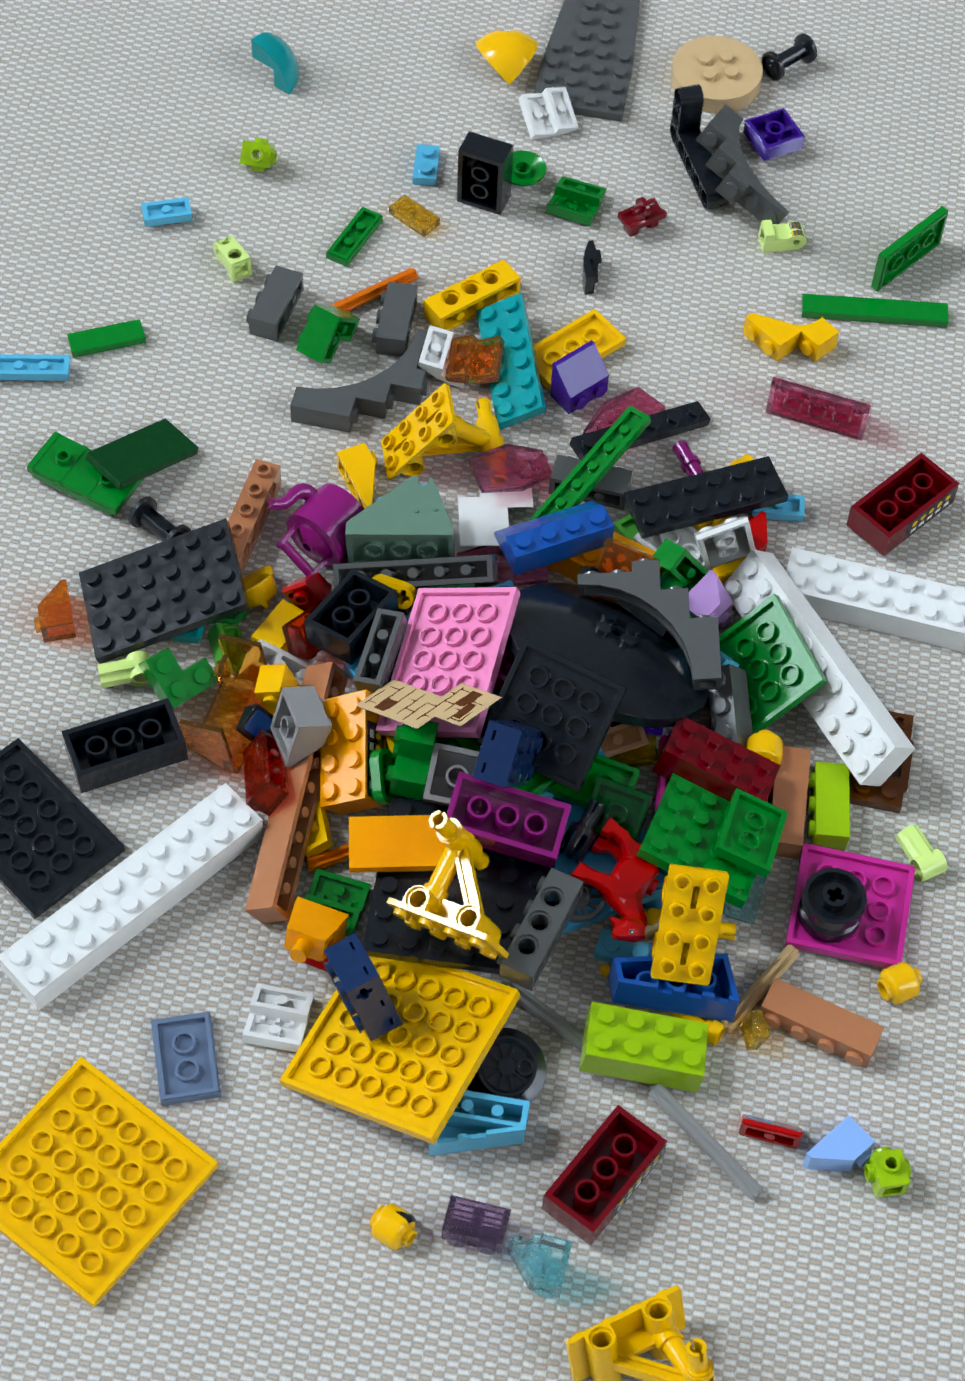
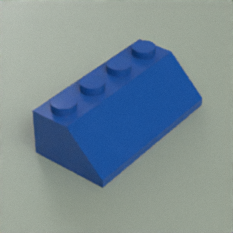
[494,501,614,576]

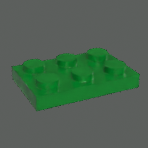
[713,788,788,878]

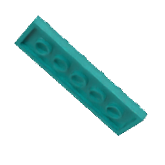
[476,292,547,430]

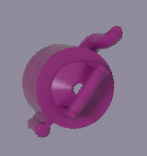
[267,483,364,577]

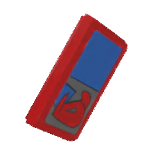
[738,1114,803,1149]

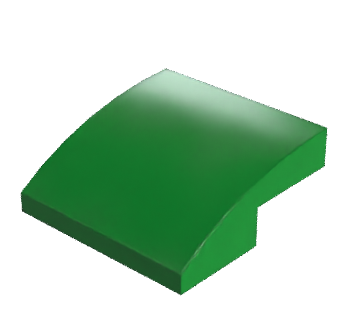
[545,176,607,226]
[304,868,372,936]

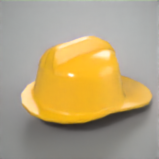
[243,566,278,609]

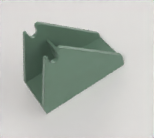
[345,475,455,563]

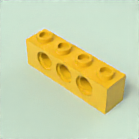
[424,259,521,331]

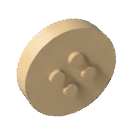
[670,36,763,113]

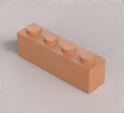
[769,746,811,859]
[758,978,884,1068]

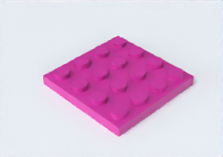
[785,843,916,968]

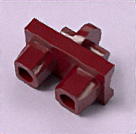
[618,197,667,237]

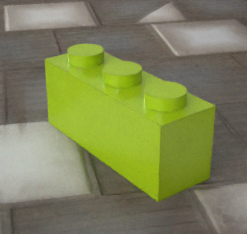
[807,762,850,851]

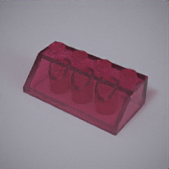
[765,375,873,441]

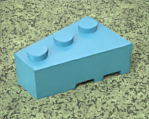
[429,1090,530,1156]

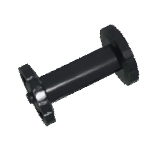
[761,33,817,81]
[128,496,191,541]

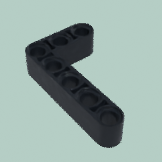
[670,84,730,209]

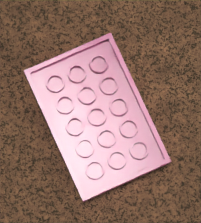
[375,587,521,738]

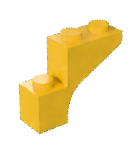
[743,313,839,362]

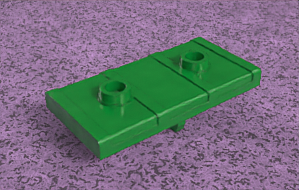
[27,431,144,517]

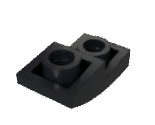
[582,240,602,295]

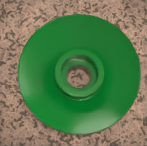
[512,150,546,186]

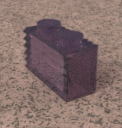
[441,1195,511,1255]

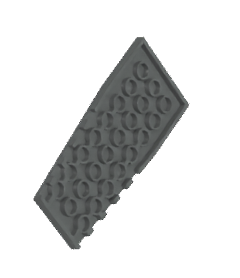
[534,0,640,122]

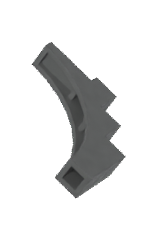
[696,104,789,224]
[290,330,430,433]
[577,558,722,690]

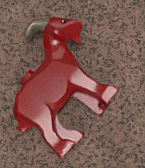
[571,818,661,943]

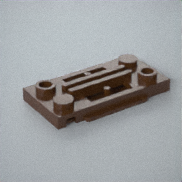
[849,711,914,813]

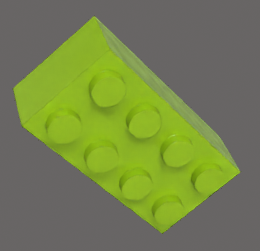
[579,1002,708,1093]

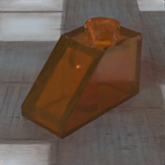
[34,579,76,643]

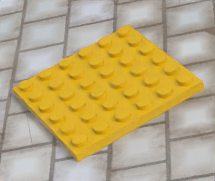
[279,956,521,1145]
[0,1057,219,1308]

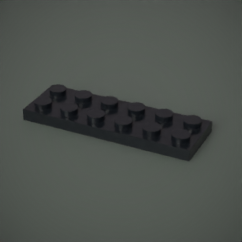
[623,456,788,539]

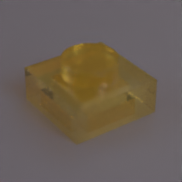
[739,1010,770,1050]

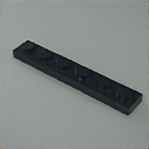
[569,401,711,461]

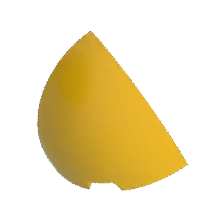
[475,30,538,85]

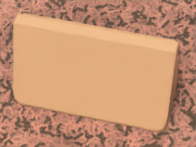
[601,724,649,758]

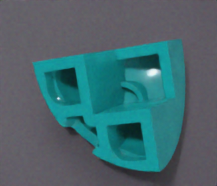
[251,32,299,95]

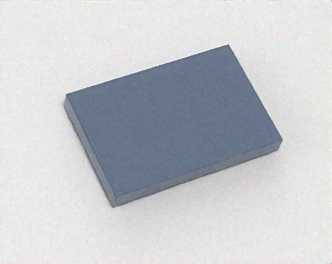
[151,1011,221,1106]

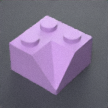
[689,570,733,628]

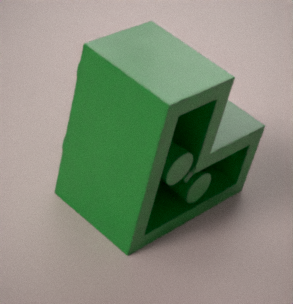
[296,305,360,363]
[651,538,709,592]
[138,647,219,709]
[386,721,439,801]

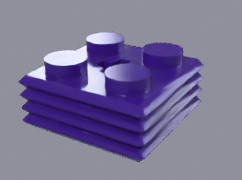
[743,108,805,161]

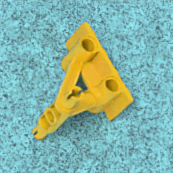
[381,383,507,487]
[386,810,509,960]
[619,864,736,986]
[566,1285,715,1381]

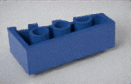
[607,953,740,1022]

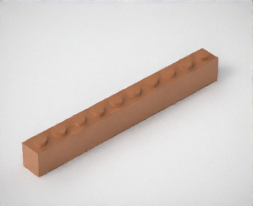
[245,661,348,923]

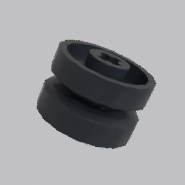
[798,868,867,943]

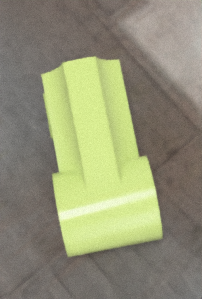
[97,651,150,688]
[896,824,948,882]

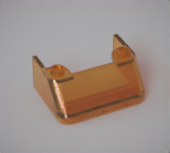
[179,634,268,774]

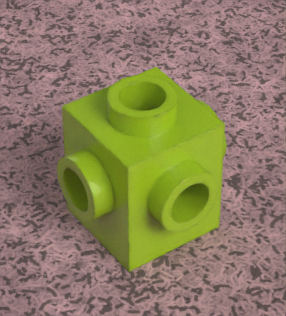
[240,137,278,173]
[864,1147,911,1198]

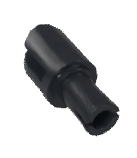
[559,798,607,864]

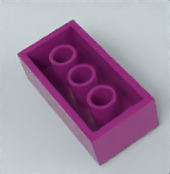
[447,771,572,868]

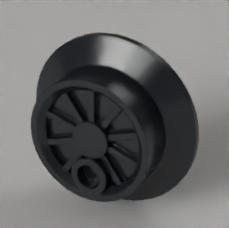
[467,1028,546,1103]

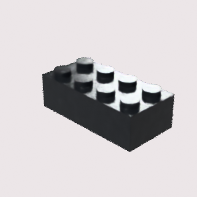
[61,698,188,794]

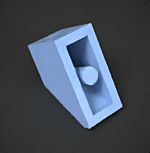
[802,1116,875,1172]

